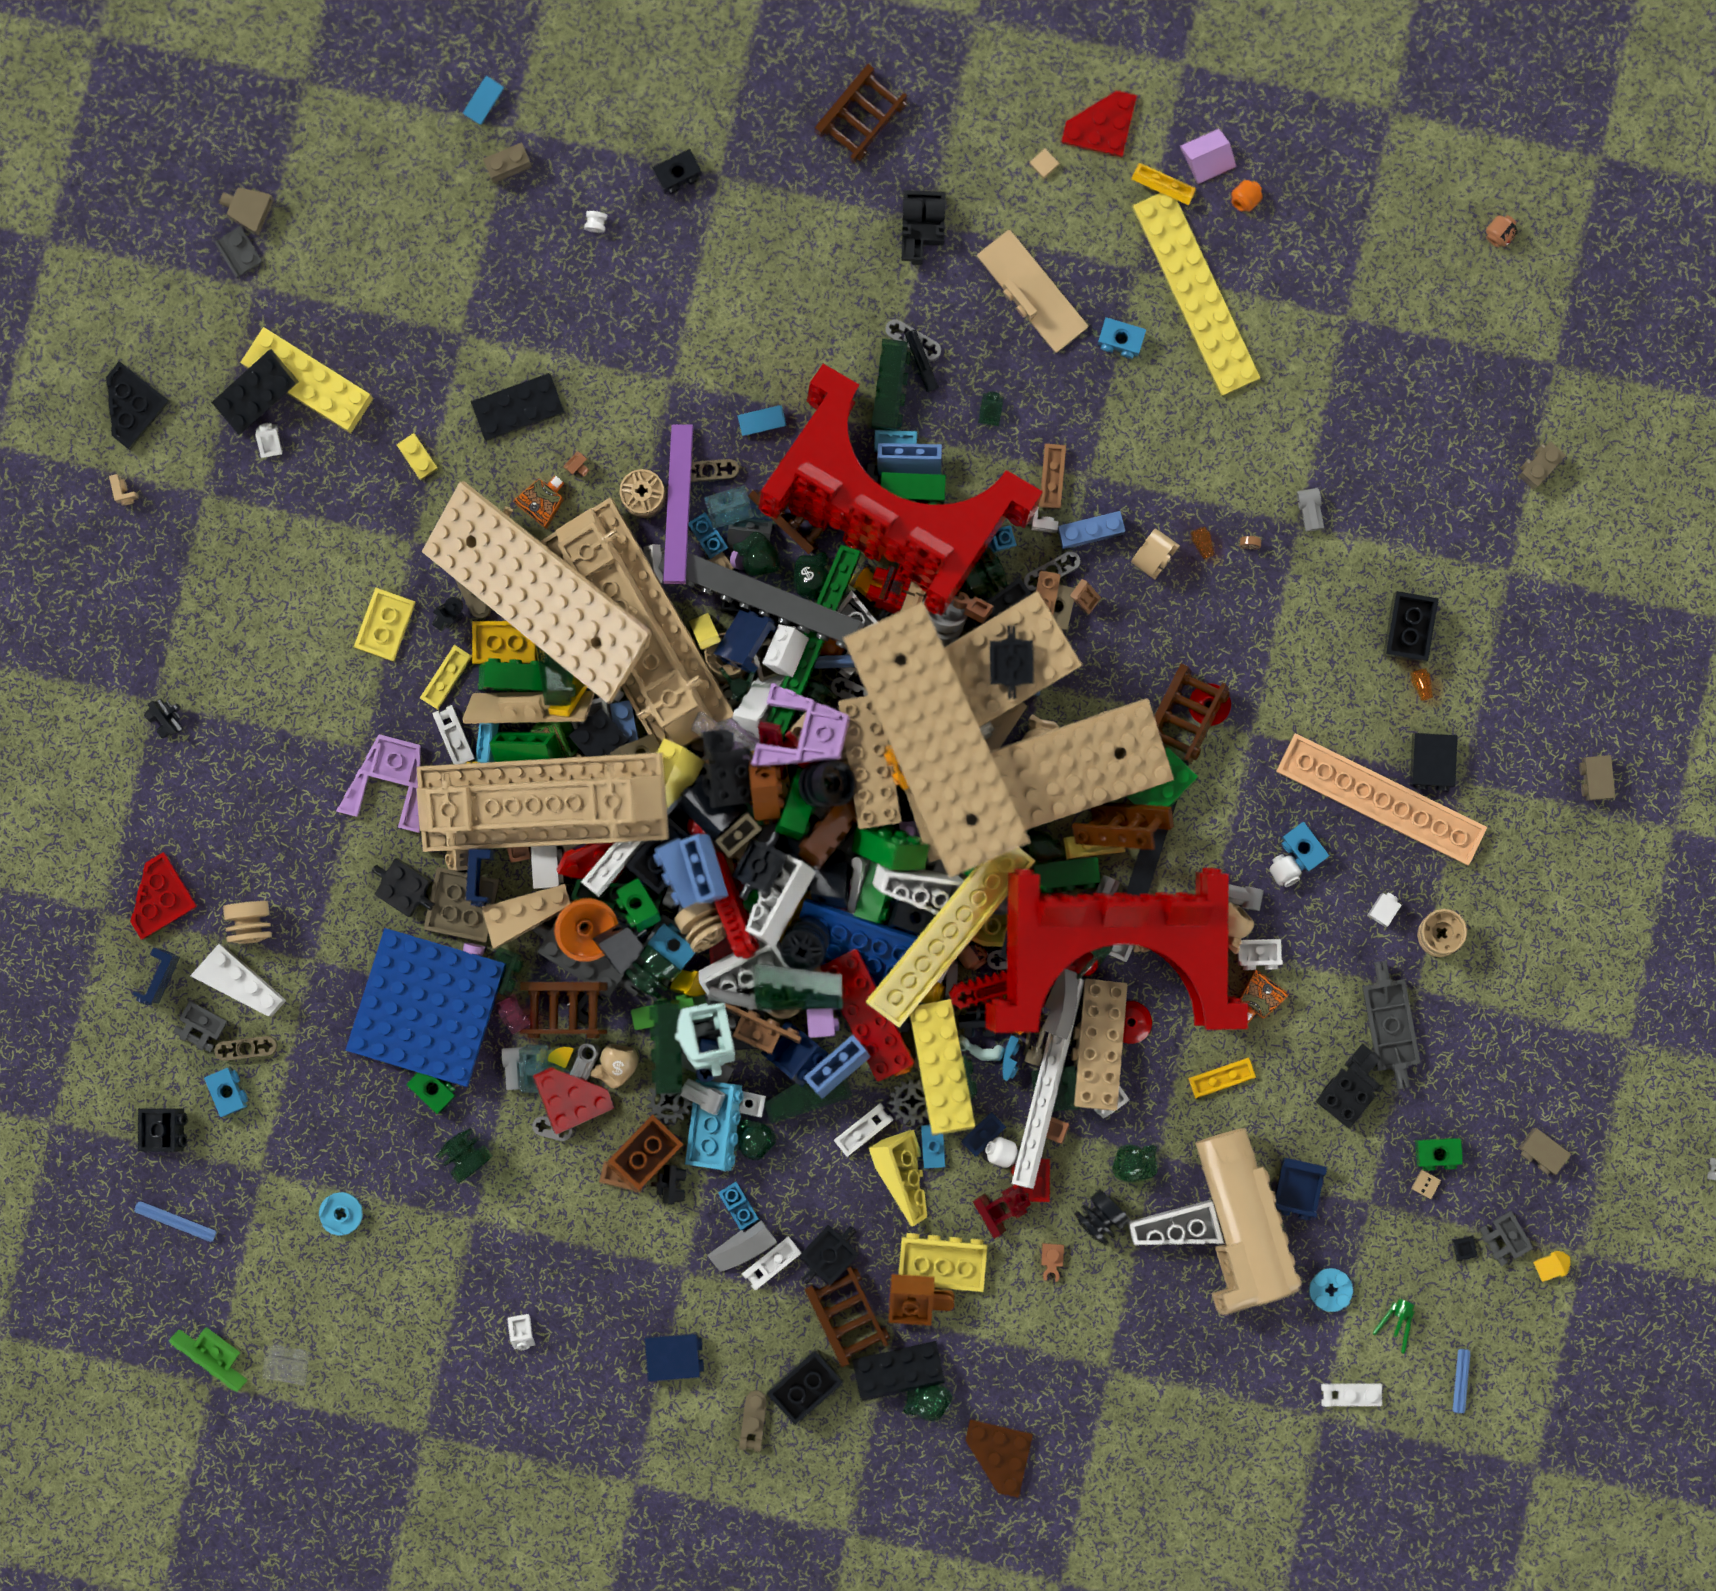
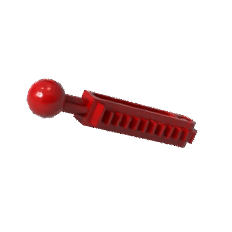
[686,818,759,959]
[948,951,1098,1009]

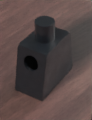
[806,862,851,908]
[593,922,648,975]

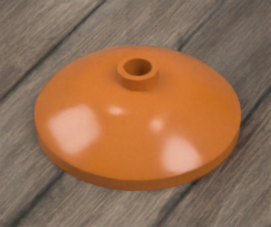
[555,898,618,962]

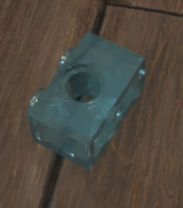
[704,485,754,529]
[519,1044,548,1093]

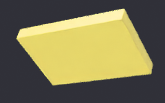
[354,587,416,662]

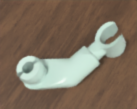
[959,1035,1005,1061]

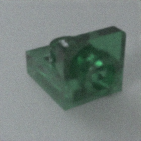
[978,391,1004,426]

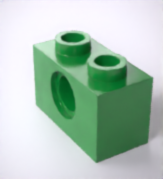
[615,878,661,932]
[406,1072,457,1114]
[1415,1138,1463,1170]

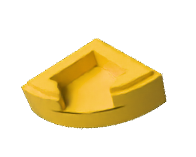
[546,1047,574,1068]

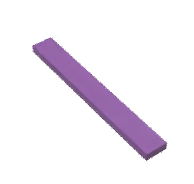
[663,424,693,584]

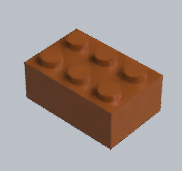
[605,1115,683,1193]

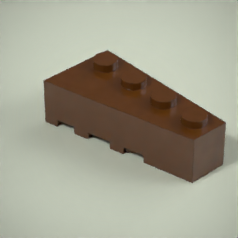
[798,796,857,870]

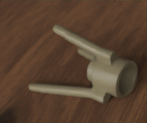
[1023,1024,1045,1066]

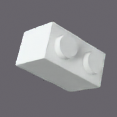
[763,625,809,677]
[531,845,564,889]

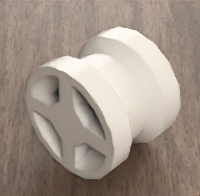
[584,211,607,233]

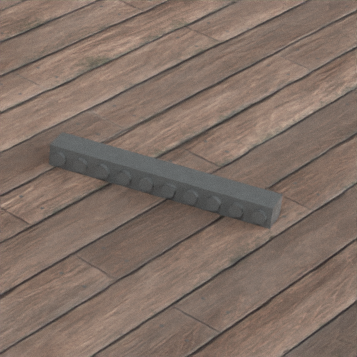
[658,552,865,650]

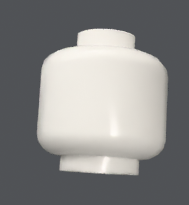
[1269,854,1302,887]
[986,1137,1019,1168]

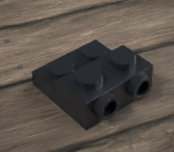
[138,1108,188,1152]

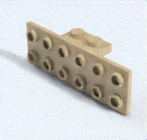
[977,230,1088,353]
[462,691,594,724]
[838,696,901,829]
[1071,979,1127,1111]

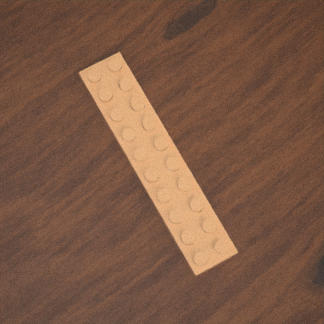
[1276,733,1487,866]

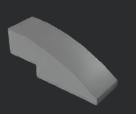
[1042,969,1078,1040]
[708,1220,777,1272]

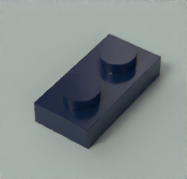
[961,1112,1006,1157]

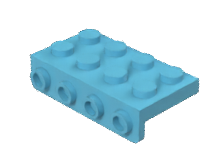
[685,1079,743,1171]

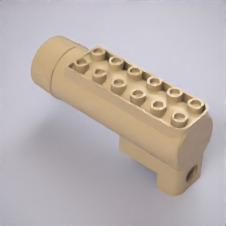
[1195,1128,1302,1315]

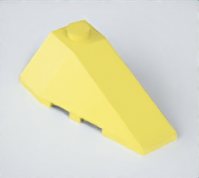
[869,1130,927,1226]

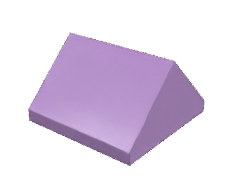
[1180,129,1236,184]

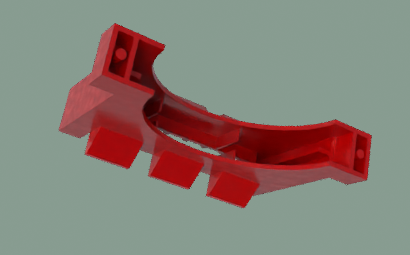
[758,363,1043,616]
[986,868,1248,1032]

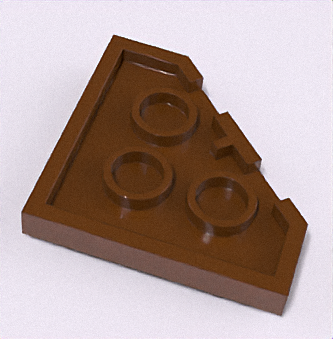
[965,1419,1033,1498]

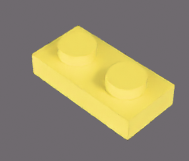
[397,433,438,480]

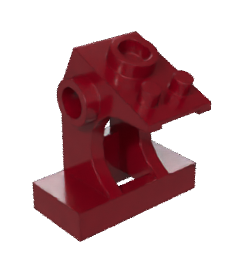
[972,1186,1031,1239]

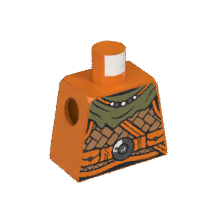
[514,475,564,529]
[1240,970,1289,1024]

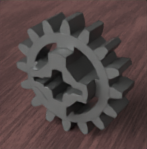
[646,1078,693,1125]
[888,1079,928,1126]

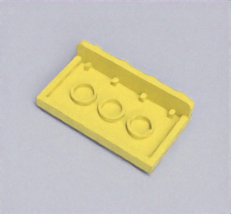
[899,1233,988,1292]

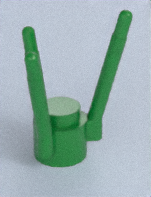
[1373,1298,1415,1354]

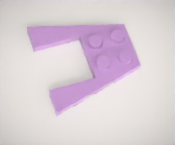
[751,683,850,767]
[336,735,421,833]

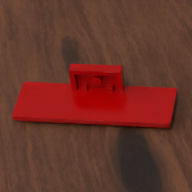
[821,949,914,1082]

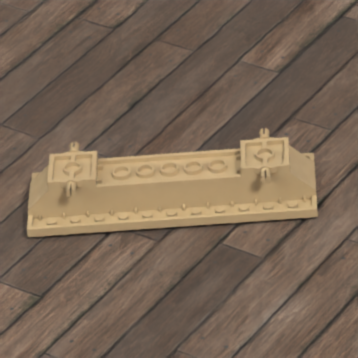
[422,481,652,703]
[540,497,734,748]
[838,591,1082,773]
[843,602,1030,877]
[905,698,1174,863]
[416,752,669,852]

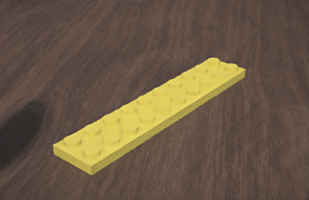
[1133,193,1260,397]
[866,847,1035,1027]

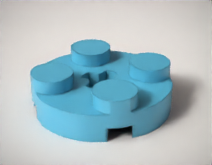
[319,1192,363,1236]
[1309,1268,1353,1312]

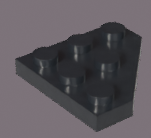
[106,361,170,450]

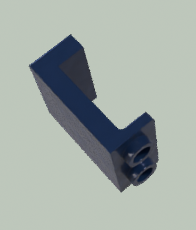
[714,610,777,675]
[466,849,495,907]
[132,947,180,1006]
[761,1020,829,1087]
[1274,1157,1327,1221]
[645,1333,704,1381]

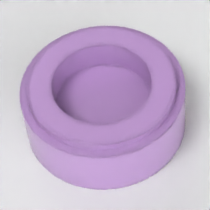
[730,548,751,570]
[463,943,485,956]

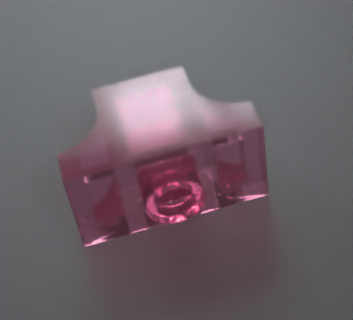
[496,993,531,1035]

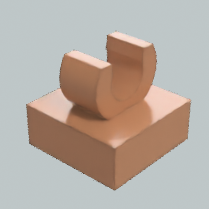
[563,451,590,476]

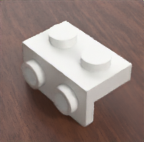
[1238,939,1283,970]

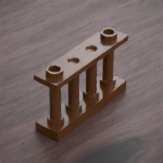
[814,64,908,164]
[748,459,829,554]
[1154,663,1230,764]
[1072,802,1174,850]
[520,982,608,1038]
[804,1266,890,1367]

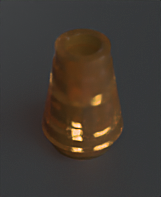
[1190,526,1215,559]
[1410,668,1433,701]

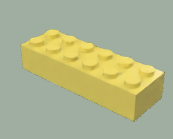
[240,327,374,434]
[909,999,975,1136]

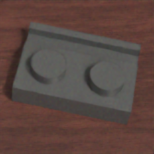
[214,226,263,278]

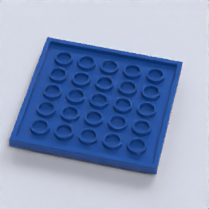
[346,928,506,1087]

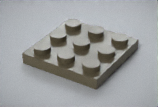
[423,867,500,943]

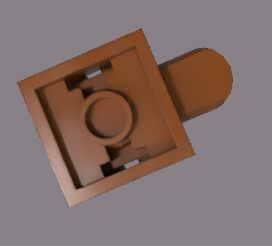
[749,760,784,824]
[888,1274,955,1326]

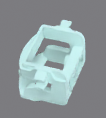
[675,1003,735,1077]

